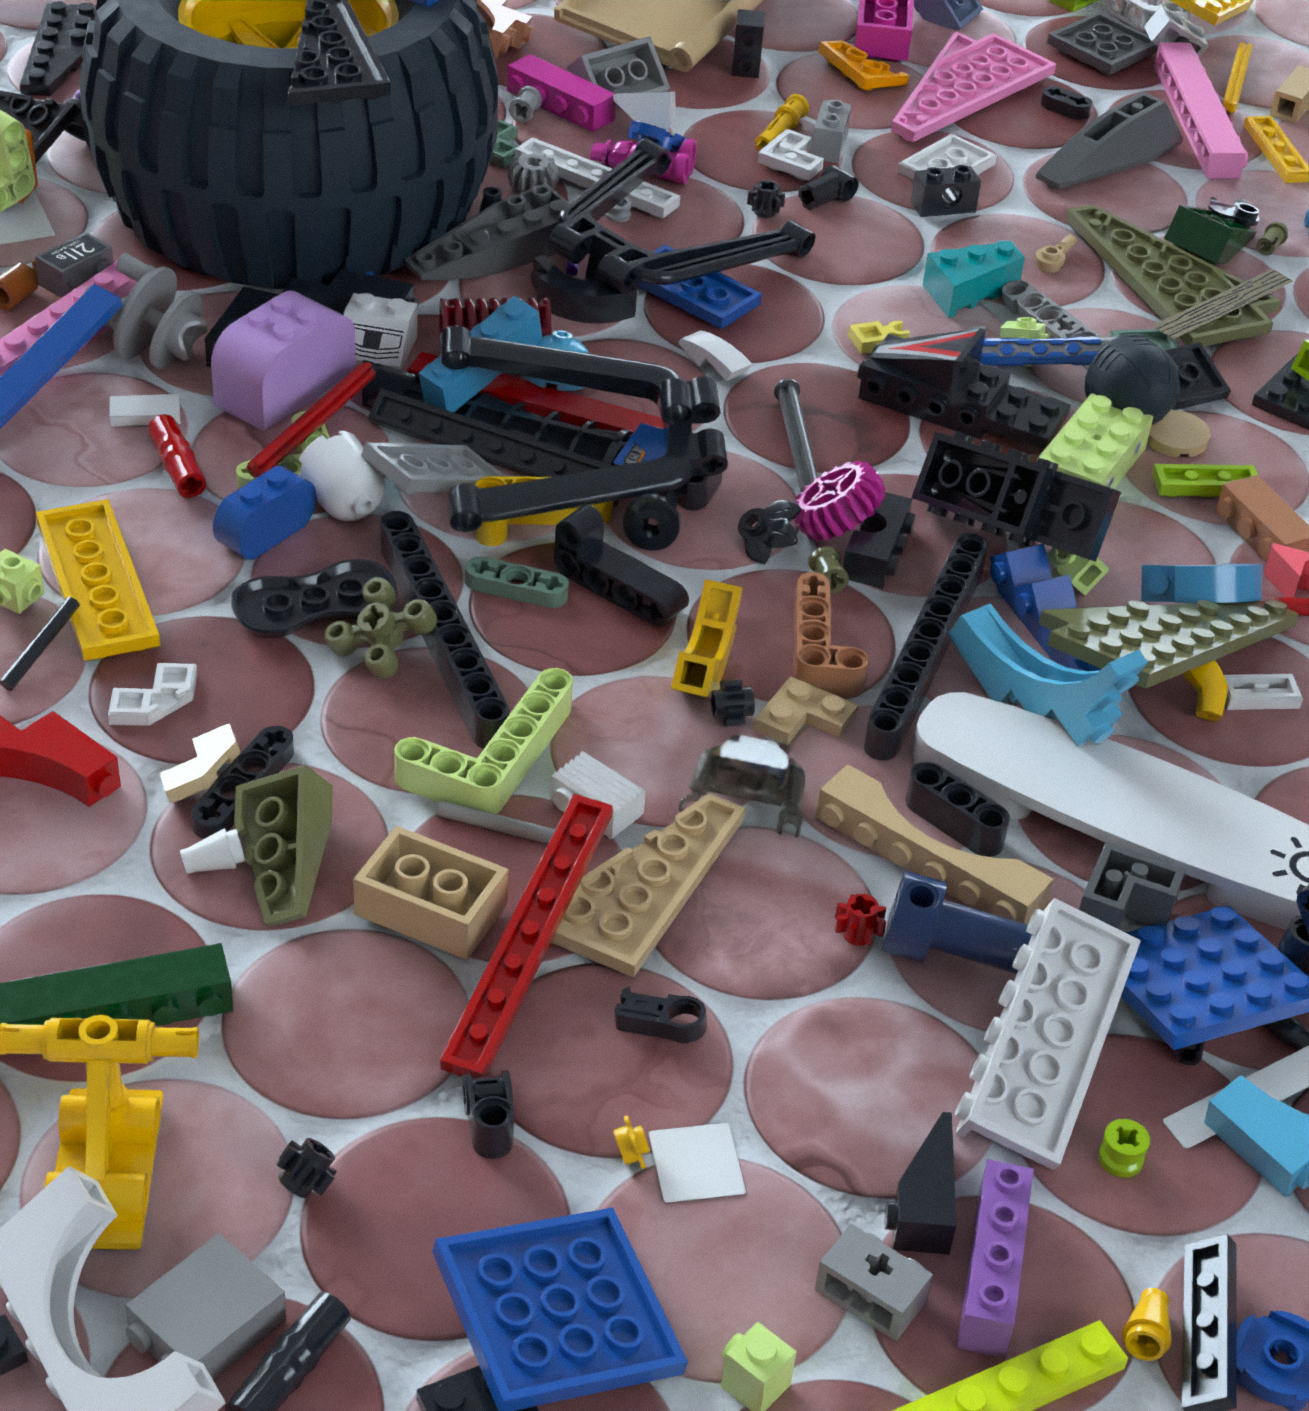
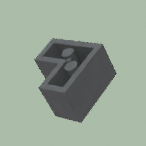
[1079,842,1186,930]

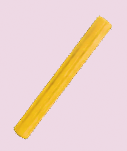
[1222,42,1253,114]

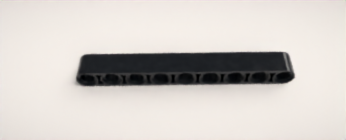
[380,511,509,749]
[864,533,988,761]

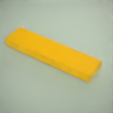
[1244,116,1309,183]

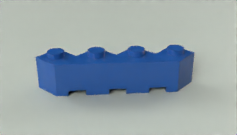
[990,544,1101,672]

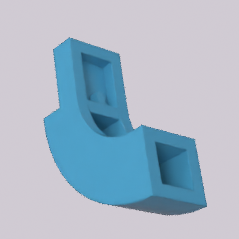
[1141,563,1263,603]

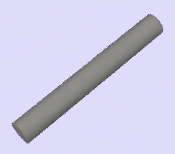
[436,800,556,844]

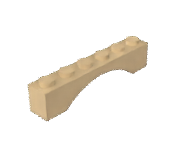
[816,764,1054,925]

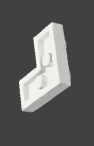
[758,129,824,181]

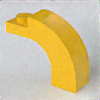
[671,579,743,698]

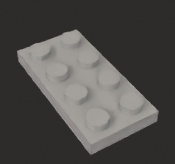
[361,442,504,495]

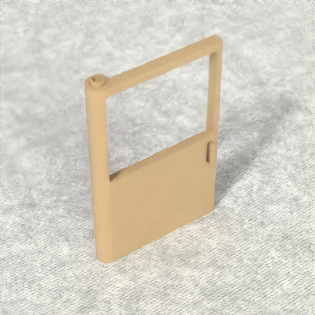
[554,0,763,72]

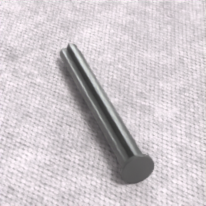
[774,378,818,492]

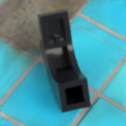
[531,255,637,323]

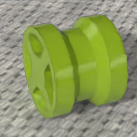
[1098,1119,1151,1178]

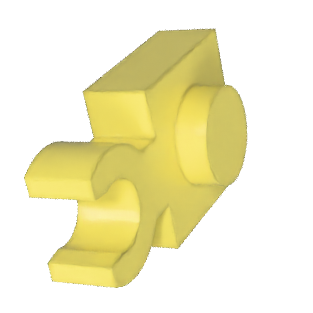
[848,321,910,354]

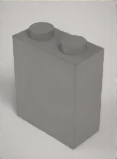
[125,1233,287,1380]

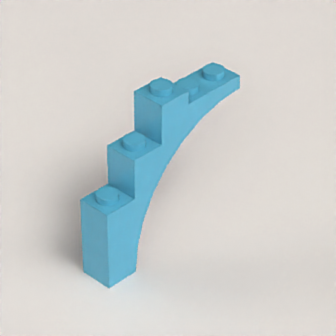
[948,603,1148,747]
[1204,1075,1309,1197]

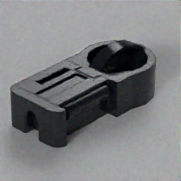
[614,987,707,1043]

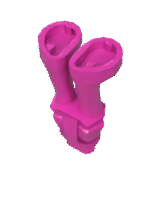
[590,139,697,185]

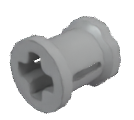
[509,86,542,123]

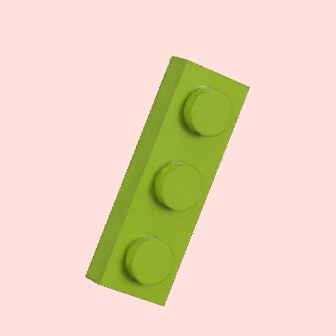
[1152,464,1258,497]

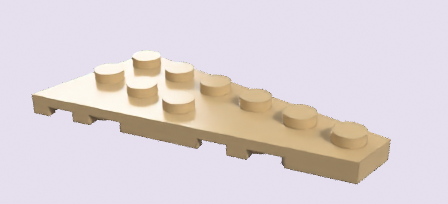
[551,793,746,978]

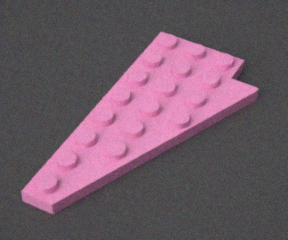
[891,31,1056,142]

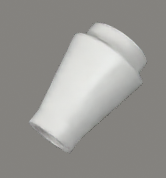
[180,828,246,874]

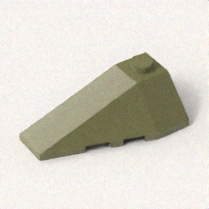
[234,765,333,927]

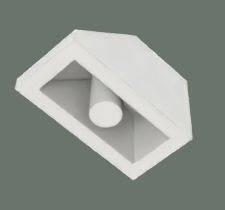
[613,91,676,132]

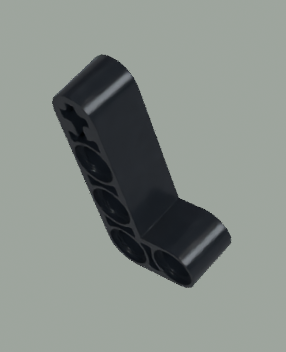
[554,504,689,627]

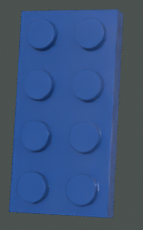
[636,245,762,329]

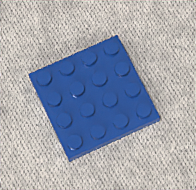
[1121,905,1309,1050]
[432,1207,688,1411]

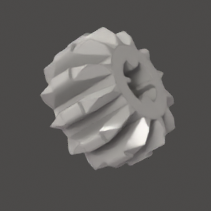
[507,152,559,193]

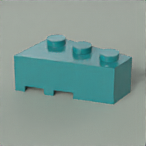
[923,240,1025,318]

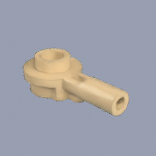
[1035,234,1077,273]

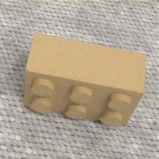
[353,825,509,960]

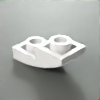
[678,330,752,381]

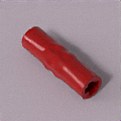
[148,414,206,498]

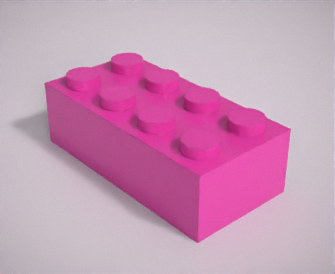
[854,0,914,62]

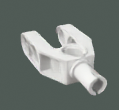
[1106,0,1204,35]

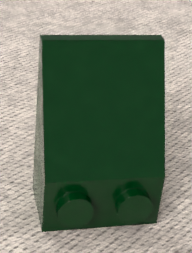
[1164,205,1257,266]

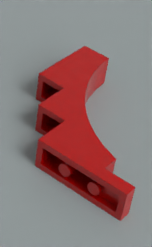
[0,711,121,807]

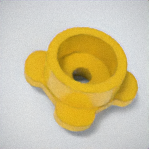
[613,1115,651,1169]

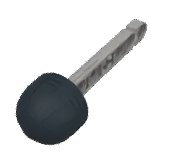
[1002,280,1180,425]

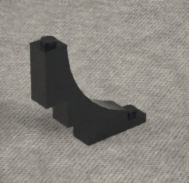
[205,269,418,367]

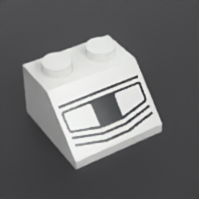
[344,293,417,370]

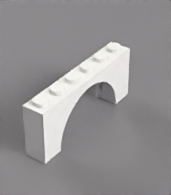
[0,1166,226,1411]

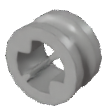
[604,197,632,222]

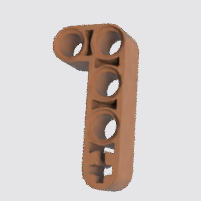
[793,572,869,698]

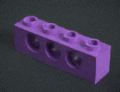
[957,1159,1034,1359]

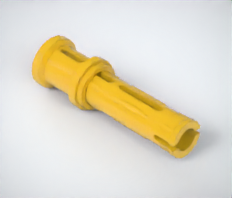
[754,94,809,151]

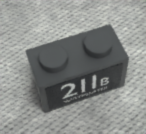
[35,232,114,298]

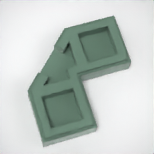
[490,118,518,169]

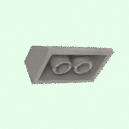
[566,36,671,106]

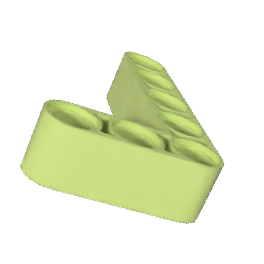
[0,110,35,213]
[394,668,573,814]

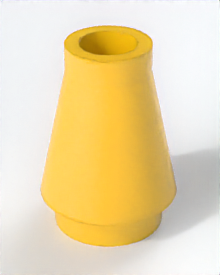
[1122,1288,1172,1361]

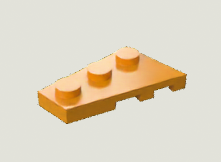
[818,40,910,91]

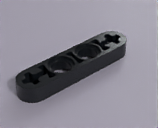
[191,726,294,839]

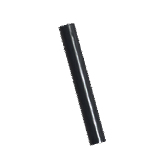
[0,597,80,691]

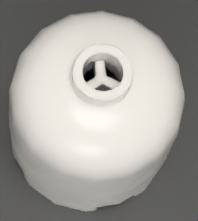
[298,431,385,522]

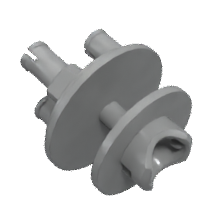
[84,252,208,369]

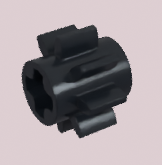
[747,180,786,218]
[710,679,755,727]
[276,1138,337,1198]

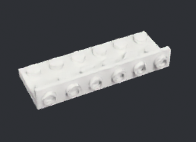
[955,898,1141,1171]

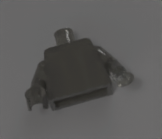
[678,735,806,838]

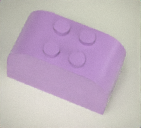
[211,291,356,432]

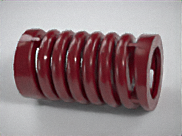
[439,297,552,351]

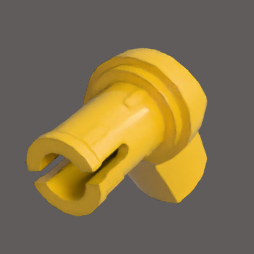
[1182,660,1228,722]

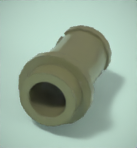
[1256,222,1288,255]

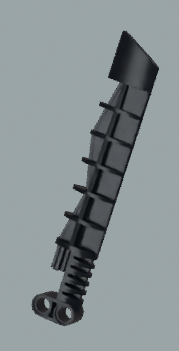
[362,360,722,511]

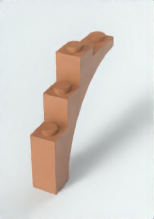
[476,0,534,59]

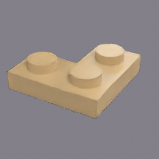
[753,676,858,745]

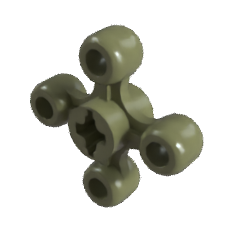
[324,577,437,679]

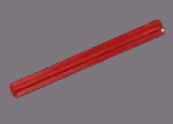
[247,362,376,478]

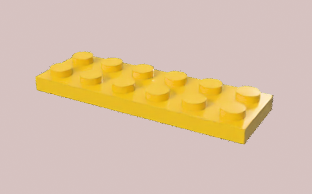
[36,499,160,661]

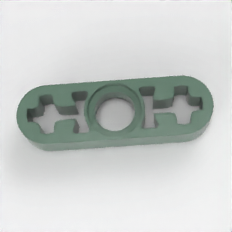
[465,557,569,608]

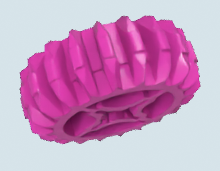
[794,461,886,541]

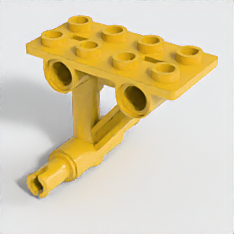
[0,1015,200,1250]

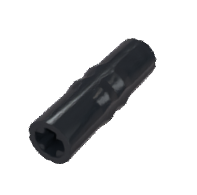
[224,1292,351,1411]

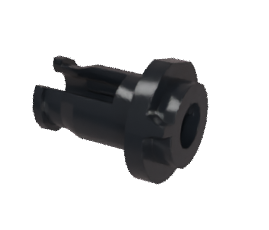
[623,490,681,551]

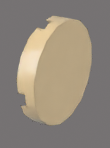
[1147,410,1211,458]

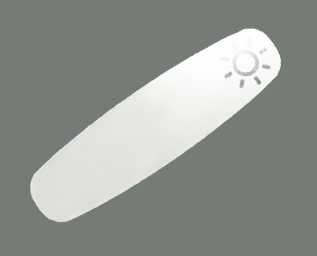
[912,692,1309,930]

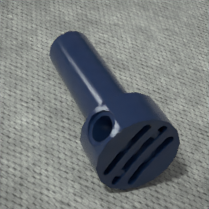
[881,870,1032,974]

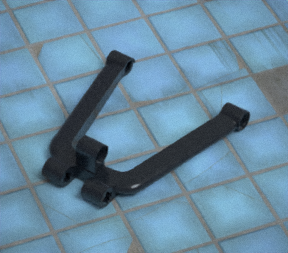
[547,138,816,294]
[440,325,728,532]

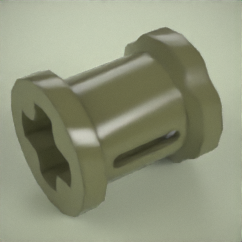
[808,546,849,594]

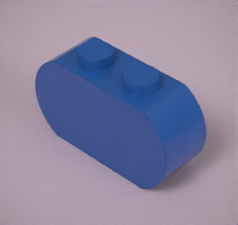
[213,465,317,560]

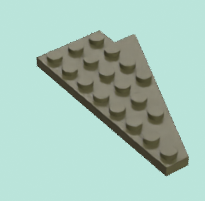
[1066,205,1281,346]
[1039,599,1299,689]

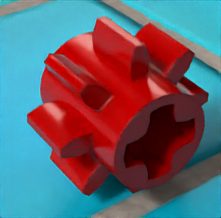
[835,894,887,946]

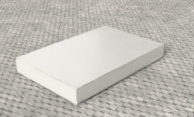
[897,134,997,180]

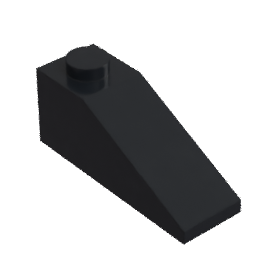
[884,1112,956,1255]

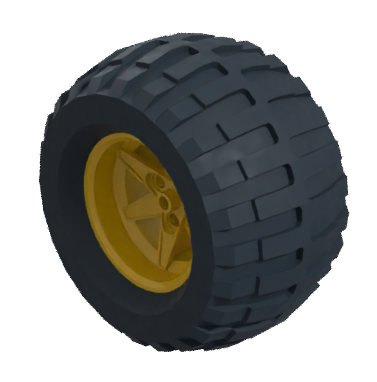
[79,0,498,289]

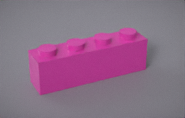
[507,54,616,132]

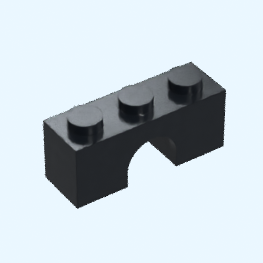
[843,492,916,589]

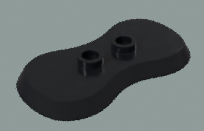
[231,559,398,638]

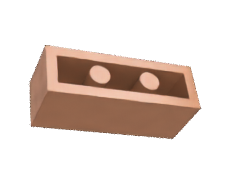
[1216,475,1309,562]

